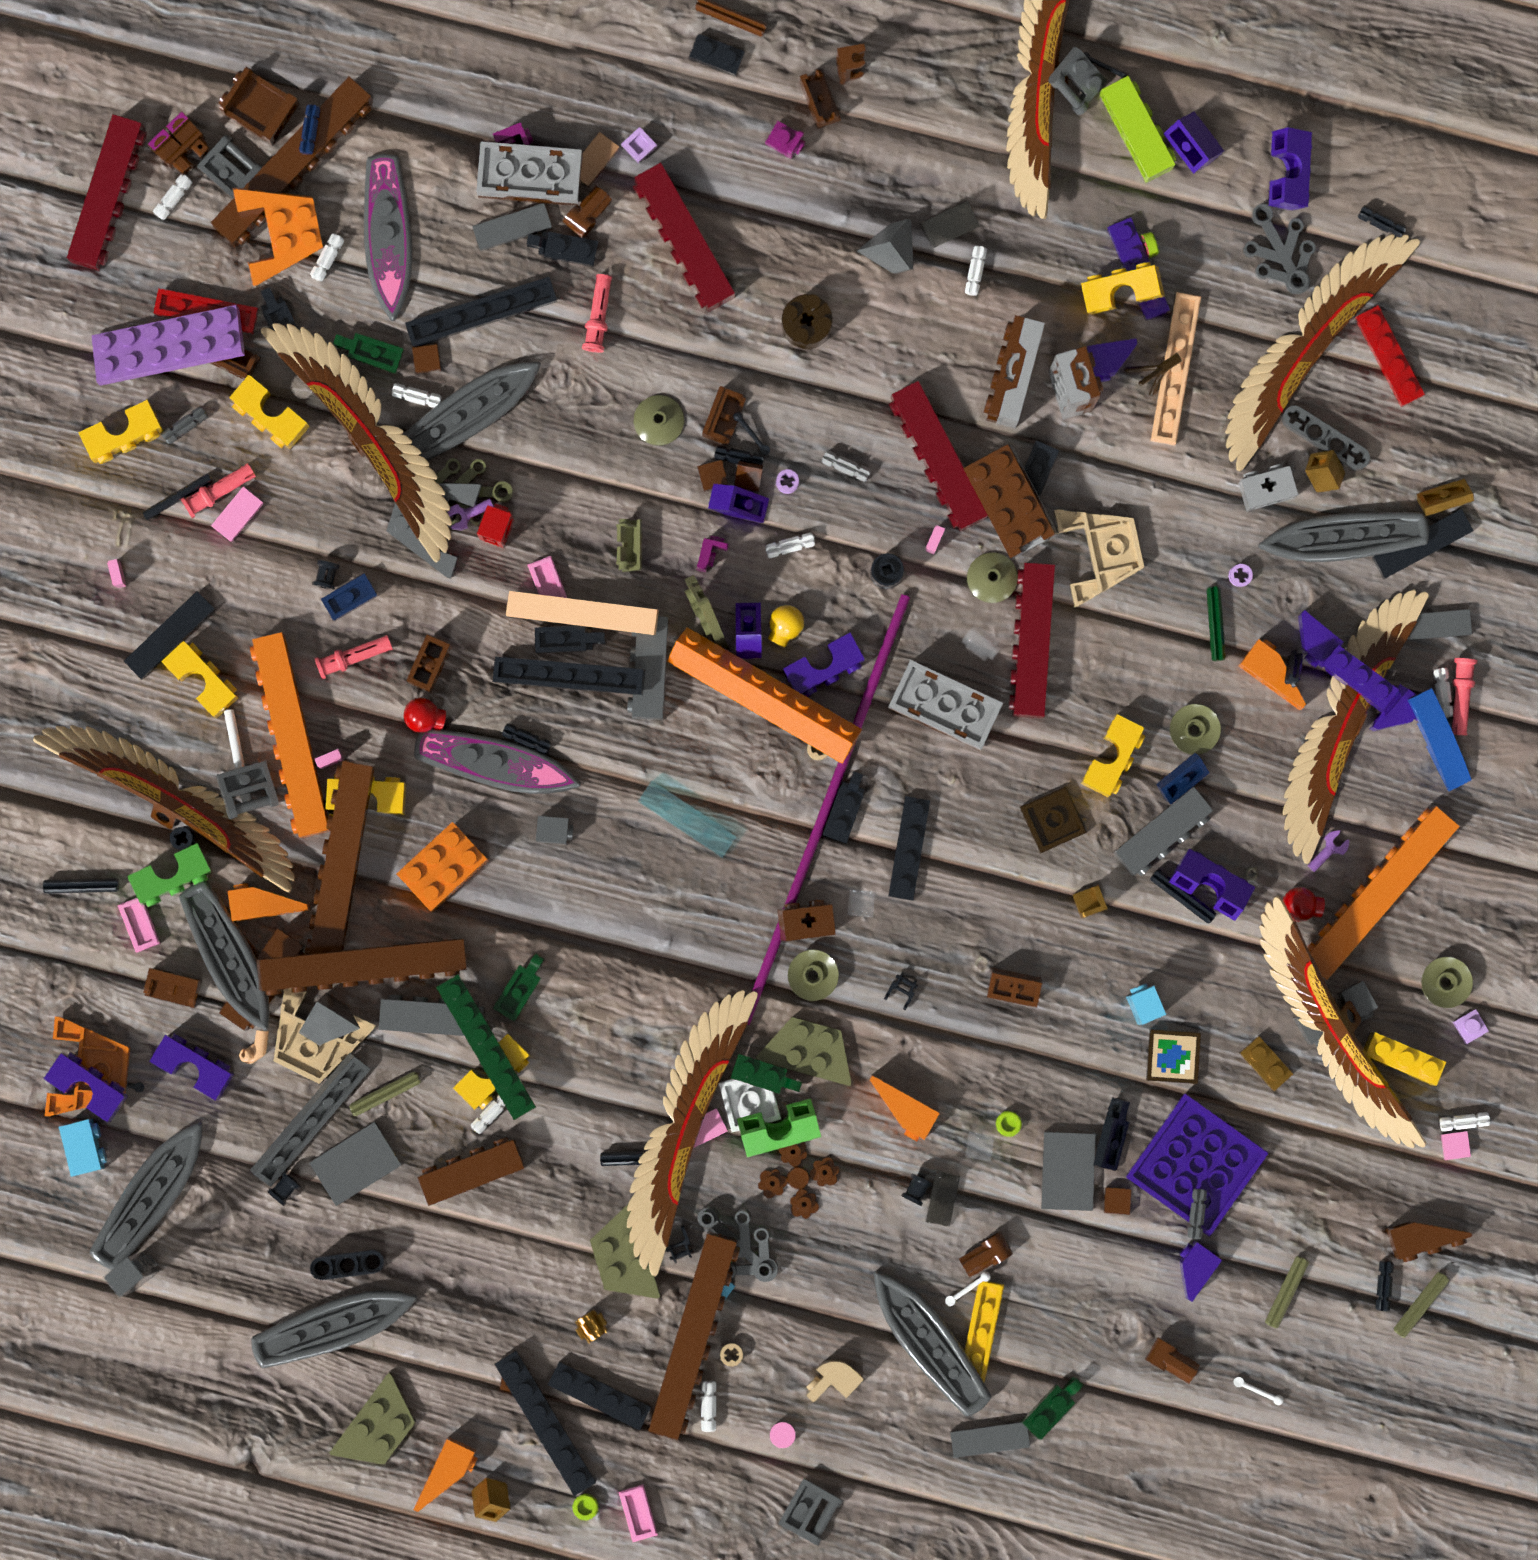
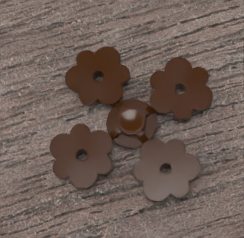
[758,1142,839,1219]

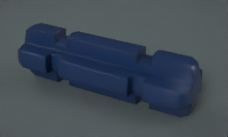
[299,104,320,155]

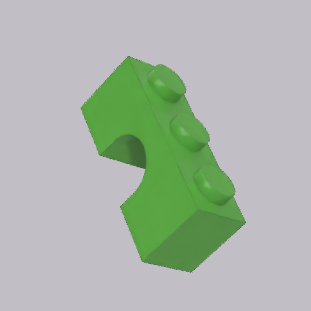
[127,843,211,907]
[737,1098,821,1157]

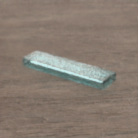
[638,781,736,858]

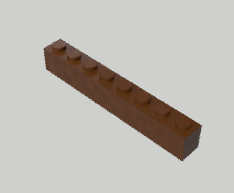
[210,77,373,248]
[305,759,376,954]
[256,938,467,995]
[648,1231,740,1440]

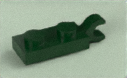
[333,333,404,374]
[493,954,545,1022]
[731,1054,802,1094]
[1021,1377,1083,1440]

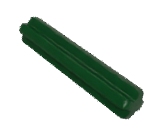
[1206,586,1226,661]

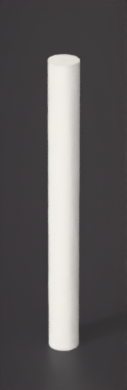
[224,709,251,803]

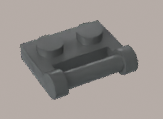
[1048,47,1107,115]
[197,134,264,199]
[216,761,279,819]
[778,1478,844,1546]

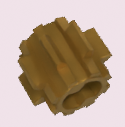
[575,1310,608,1343]

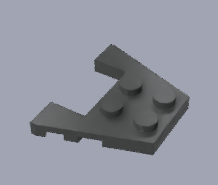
[386,483,482,579]

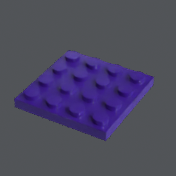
[1125,1093,1268,1237]

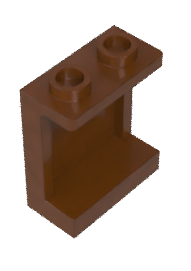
[219,66,300,146]

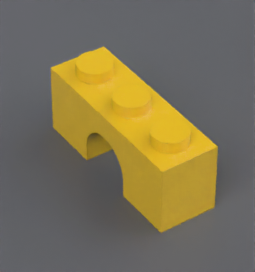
[1081,262,1165,315]
[229,375,310,449]
[78,400,164,464]
[161,641,239,719]
[1081,714,1145,797]
[326,775,406,815]
[1364,1032,1446,1086]
[453,1033,530,1110]

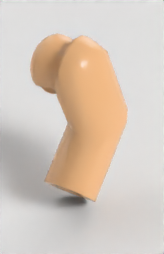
[239,1030,269,1064]

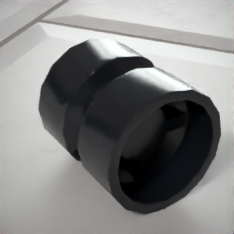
[870,553,904,590]

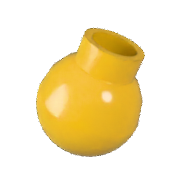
[768,605,804,648]

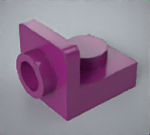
[765,121,806,159]
[493,122,533,145]
[697,535,729,572]

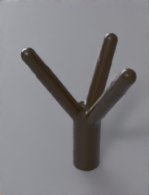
[1124,353,1182,396]

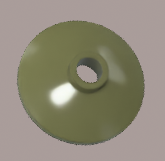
[634,395,684,446]
[967,552,1017,603]
[1170,704,1221,755]
[788,950,839,1001]
[1421,957,1473,1008]

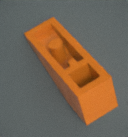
[1238,639,1306,710]
[227,883,311,922]
[869,1075,939,1141]
[413,1437,478,1512]

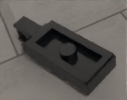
[526,232,599,267]
[260,287,299,331]
[534,626,606,654]
[823,771,865,844]
[1093,1097,1130,1171]

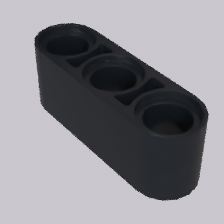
[310,1249,386,1280]

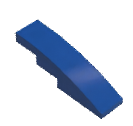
[1408,688,1472,792]

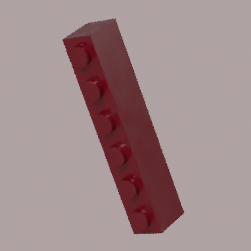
[66,114,147,271]
[633,162,735,312]
[889,381,988,532]
[1008,563,1055,719]

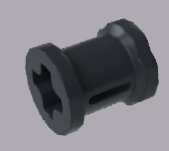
[312,560,340,590]
[170,827,196,850]
[268,1172,301,1206]
[901,1173,933,1206]

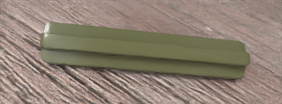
[349,1072,421,1116]
[1265,1256,1309,1328]
[1394,1272,1449,1338]

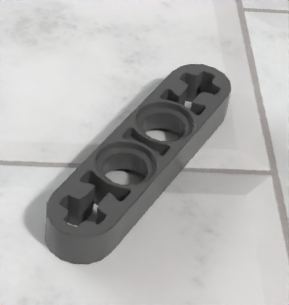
[1282,406,1370,471]

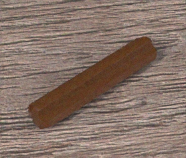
[695,0,767,37]

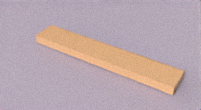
[1150,292,1201,445]
[506,591,659,635]

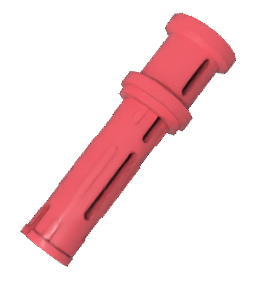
[582,274,612,353]
[181,463,256,518]
[314,635,393,679]
[1452,658,1477,736]

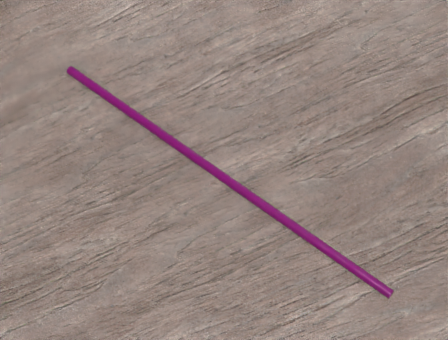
[747,594,910,1025]

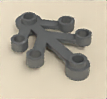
[1243,204,1316,294]
[698,1206,778,1282]

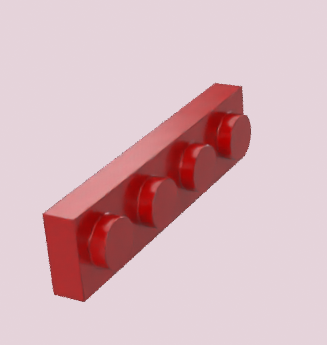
[153,288,259,334]
[1355,306,1425,407]

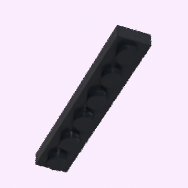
[405,277,557,347]
[492,657,645,695]
[494,1350,596,1496]

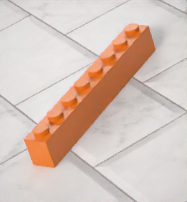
[667,627,862,764]
[250,632,330,839]
[1307,806,1460,981]

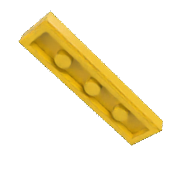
[964,1281,1004,1383]

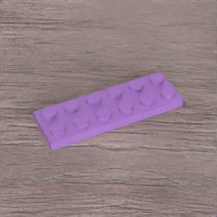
[91,305,245,386]

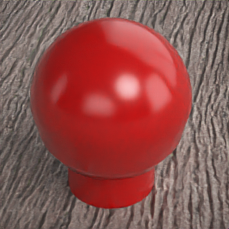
[403,697,446,732]
[1283,887,1325,922]

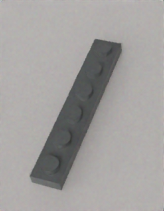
[250,1053,371,1187]

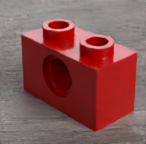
[477,503,514,548]

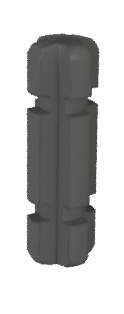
[161,406,208,444]
[1188,1188,1207,1239]

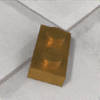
[1416,479,1474,516]
[1239,1036,1293,1091]

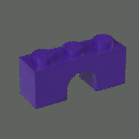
[1269,127,1312,211]
[783,633,865,697]
[1323,645,1402,716]
[1169,848,1255,921]
[149,1033,234,1101]
[43,1052,128,1122]

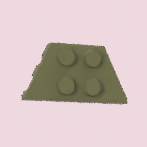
[685,575,729,650]
[756,1017,851,1086]
[590,1203,661,1299]
[329,1372,416,1465]

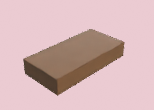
[580,132,620,188]

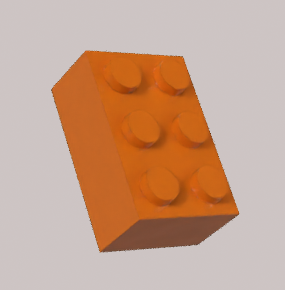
[396,822,489,912]

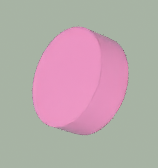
[770,1422,795,1448]

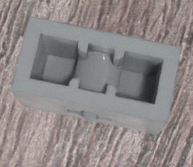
[1238,464,1298,512]

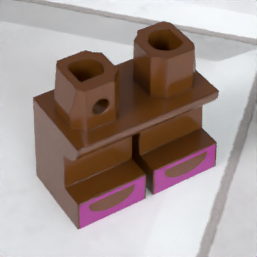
[147,111,211,175]

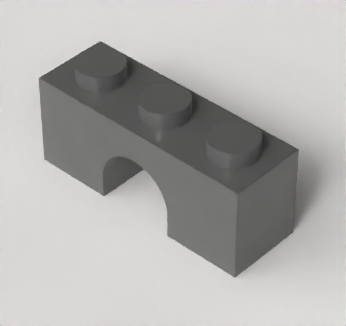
[1293,981,1378,1047]

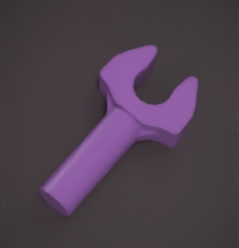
[447,499,493,530]
[1307,830,1350,872]

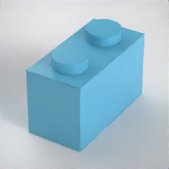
[1126,984,1166,1025]
[59,1119,107,1177]

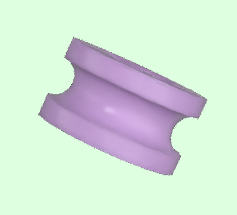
[776,469,799,494]
[1228,564,1253,587]

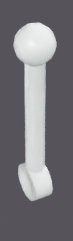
[945,1272,991,1306]
[1233,1377,1284,1405]

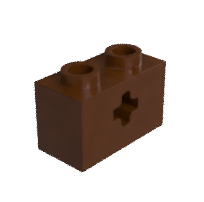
[406,635,452,694]
[777,899,836,941]

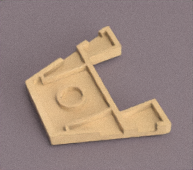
[1054,509,1144,607]
[273,988,376,1084]

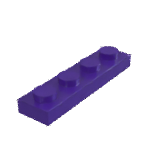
[1107,218,1170,321]

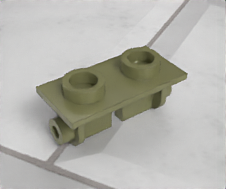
[616,519,642,572]

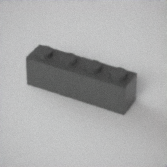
[627,616,669,720]
[1113,787,1213,876]
[379,995,485,1036]
[103,1252,159,1297]

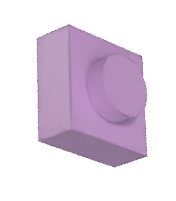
[621,127,657,164]
[1453,1009,1489,1044]

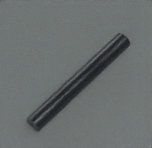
[142,473,213,520]

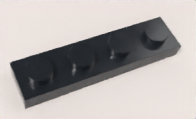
[888,796,930,901]
[548,1361,651,1430]

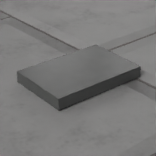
[310,1122,402,1206]
[1041,1132,1095,1211]

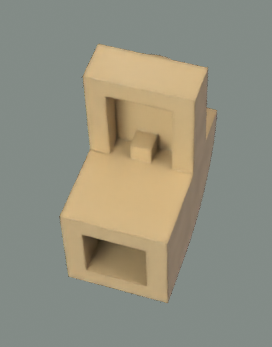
[806,1360,864,1403]

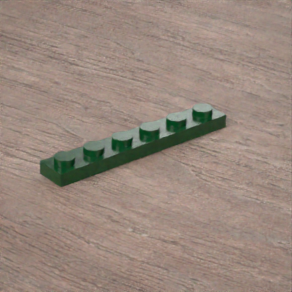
[436,974,536,1120]

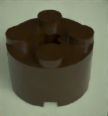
[782,294,832,350]

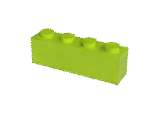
[1099,76,1176,183]

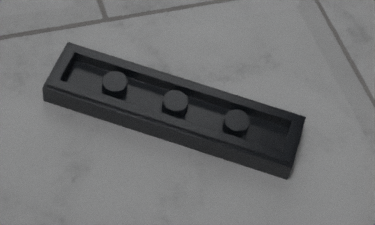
[1372,509,1474,579]
[124,591,215,680]

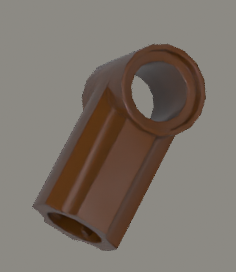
[563,186,612,238]
[958,1232,1013,1278]
[1145,1338,1200,1384]

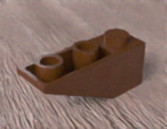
[1386,1221,1472,1262]

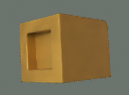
[1305,450,1345,492]
[1072,885,1107,919]
[471,1478,511,1522]

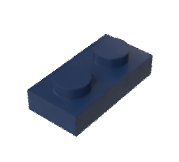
[321,573,378,622]
[1156,753,1210,805]

